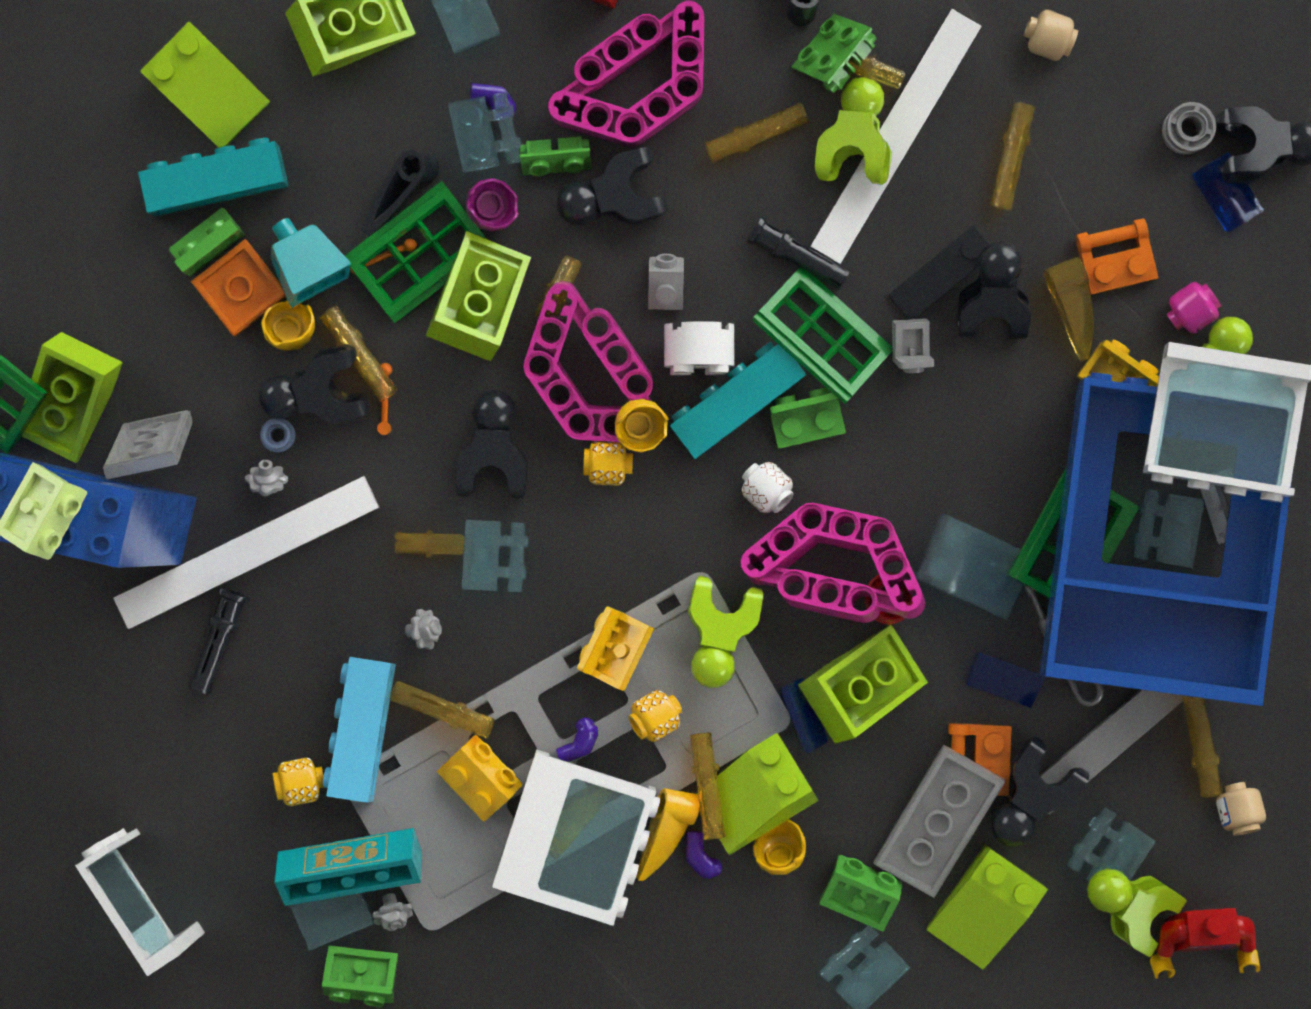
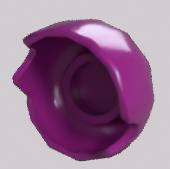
[466,178,519,232]

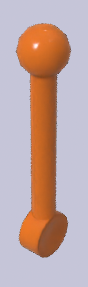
[350,238,417,275]
[377,363,393,435]

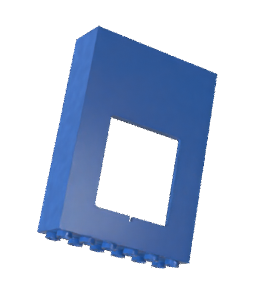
[1039,373,1293,706]
[0,452,197,568]

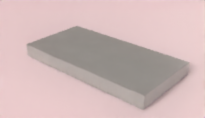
[103,410,193,480]
[873,744,1005,898]

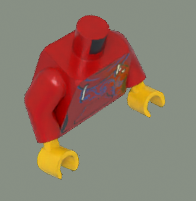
[1150,908,1260,979]

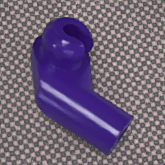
[469,83,516,119]
[556,717,598,762]
[686,831,722,879]

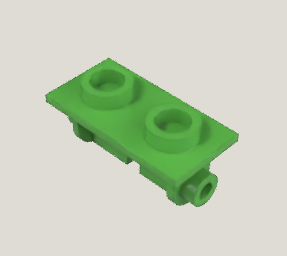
[520,136,592,177]

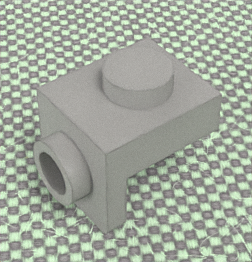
[648,254,684,310]
[892,318,934,373]

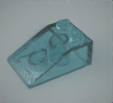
[914,514,1023,620]

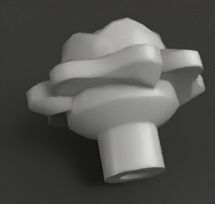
[245,460,288,496]
[405,609,442,650]
[372,893,413,931]

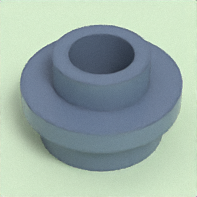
[260,418,296,453]

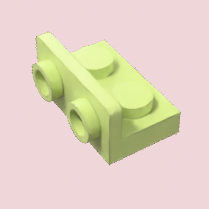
[0,462,87,560]

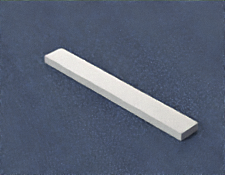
[810,9,982,265]
[113,476,380,629]

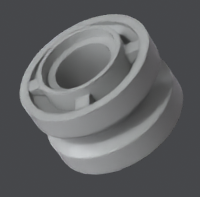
[1162,102,1216,155]

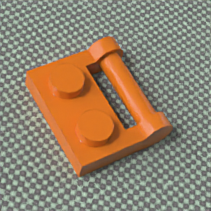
[1075,218,1159,296]
[948,723,1012,796]

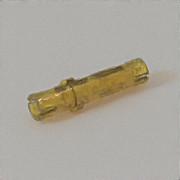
[704,102,809,163]
[990,103,1035,210]
[319,306,398,402]
[390,680,494,739]
[1181,695,1223,798]
[690,732,726,840]

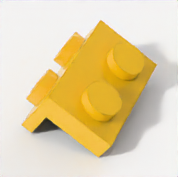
[1076,339,1159,387]
[577,606,654,691]
[436,735,523,822]

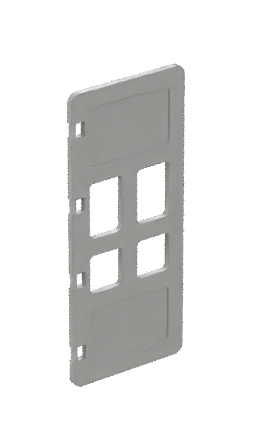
[350,572,790,930]

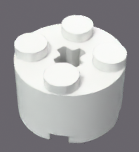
[664,322,734,376]

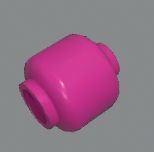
[1167,282,1222,334]

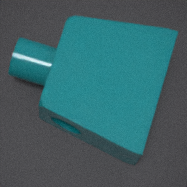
[270,218,351,308]

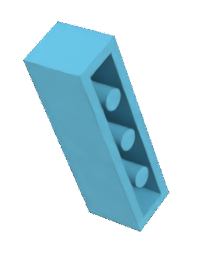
[323,657,396,803]

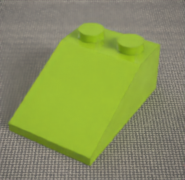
[285,0,416,77]
[140,21,270,148]
[426,231,531,361]
[22,332,123,463]
[798,625,928,744]
[697,733,819,855]
[926,844,1048,970]

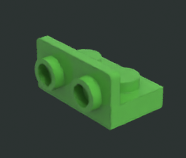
[169,208,245,277]
[769,388,846,449]
[819,855,902,932]
[322,946,398,1007]

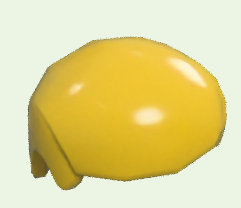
[261,300,315,351]
[615,399,669,453]
[753,819,806,875]

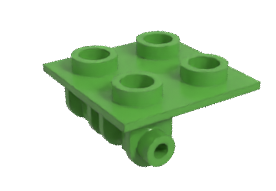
[791,13,877,94]

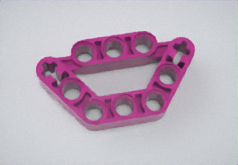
[548,1,704,148]
[523,281,653,442]
[741,503,925,623]

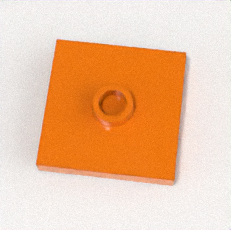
[190,239,286,337]

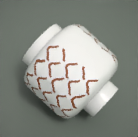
[742,462,794,513]

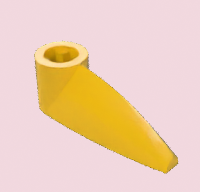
[636,788,700,881]

